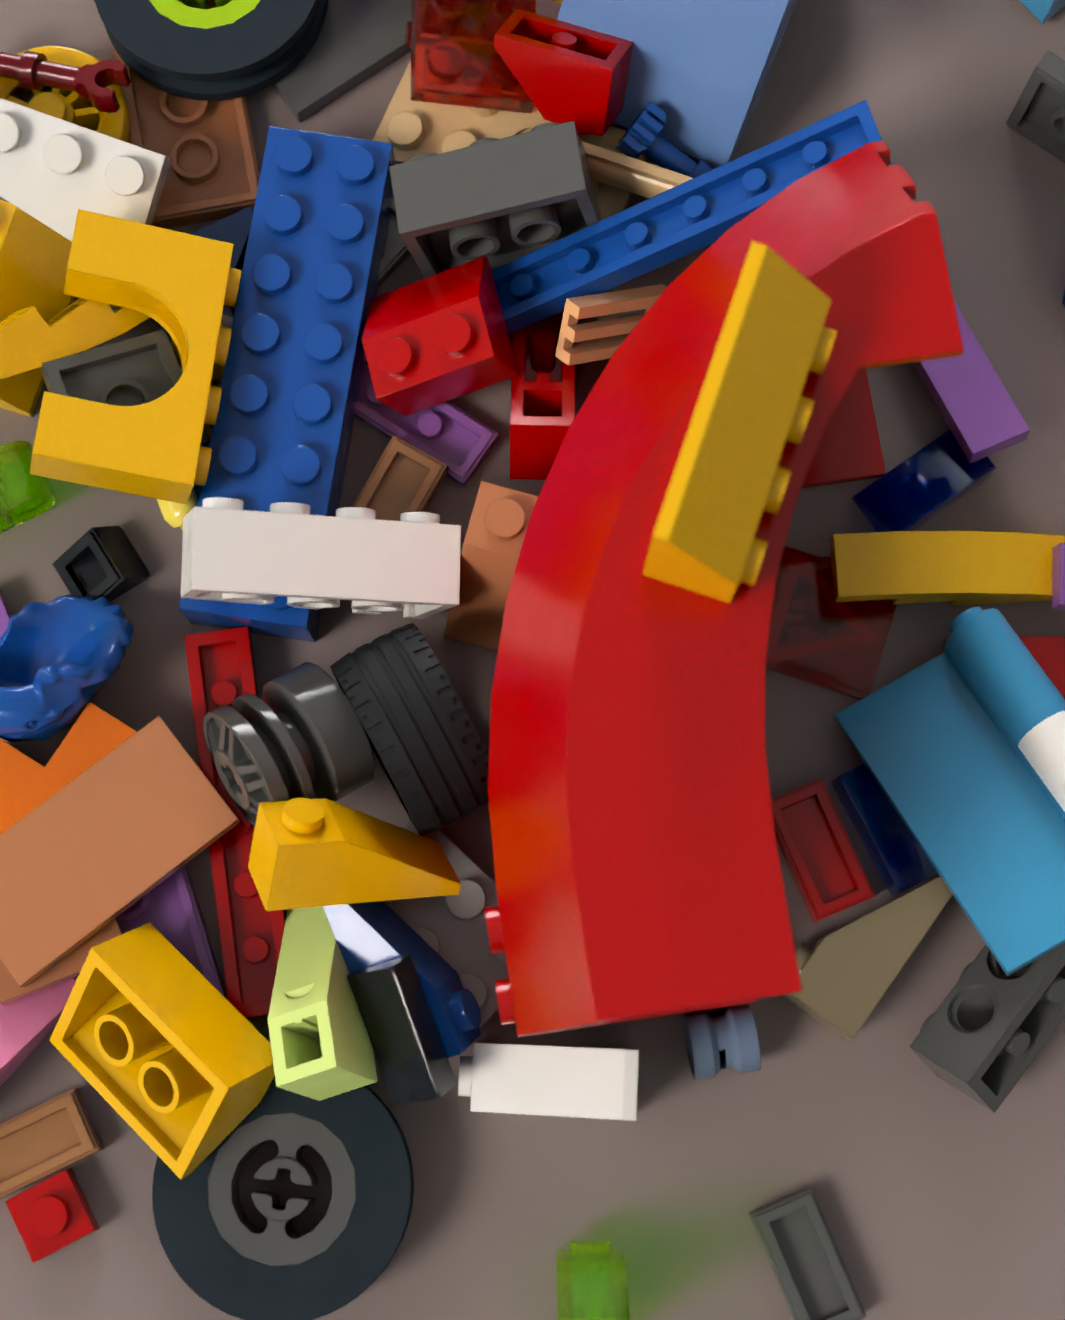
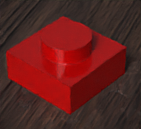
[5,1168,100,1263]

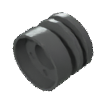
[203,661,375,827]

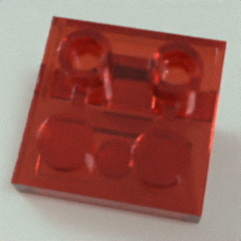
[405,0,536,114]

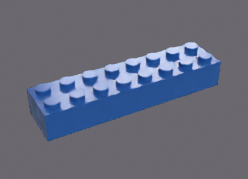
[178,126,396,642]

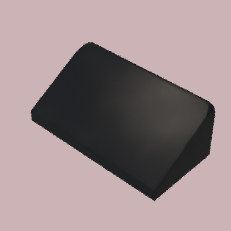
[347,954,457,1103]

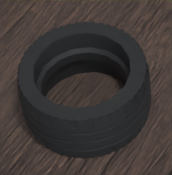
[330,623,489,836]

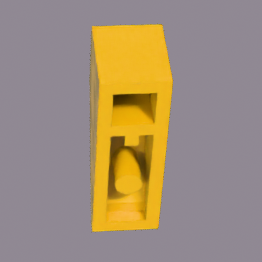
[248,798,461,911]

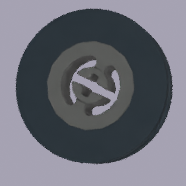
[152,1076,414,1320]

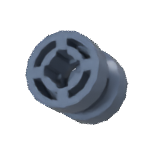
[683,1005,761,1080]

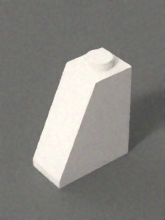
[458,1043,639,1121]

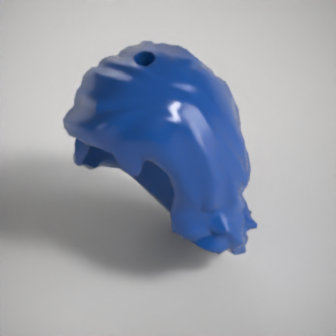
[0,594,134,742]

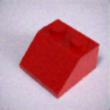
[362,256,519,416]

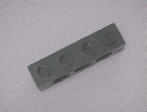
[909,943,1065,1113]

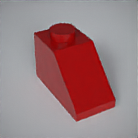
[493,8,633,137]

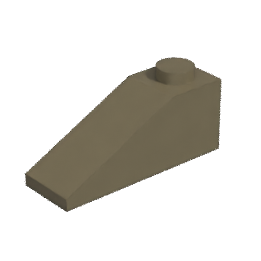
[782,875,952,1040]

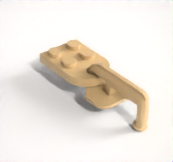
[372,49,693,220]

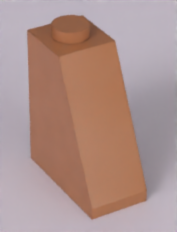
[444,481,539,652]

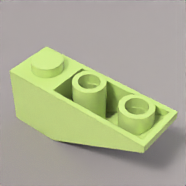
[267,906,378,1101]

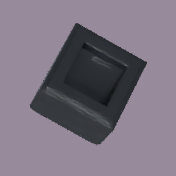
[52,526,150,602]

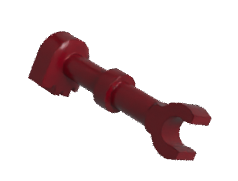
[0,51,131,113]

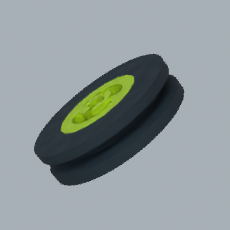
[94,0,328,101]

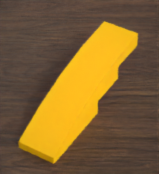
[0,298,150,379]
[829,531,1065,606]

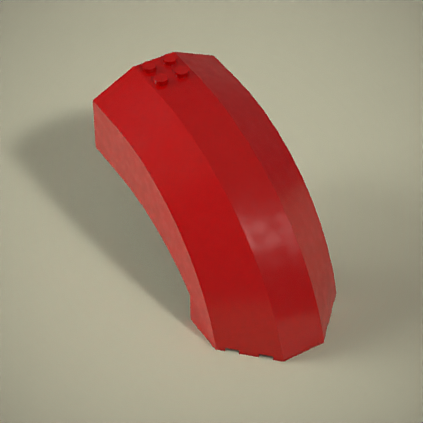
[484,141,964,1037]

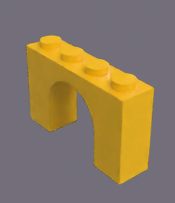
[30,209,241,505]

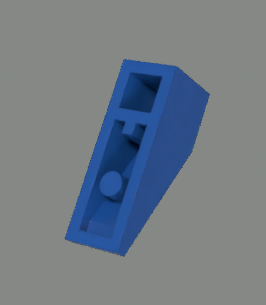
[323,901,481,1058]

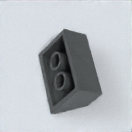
[389,121,602,278]

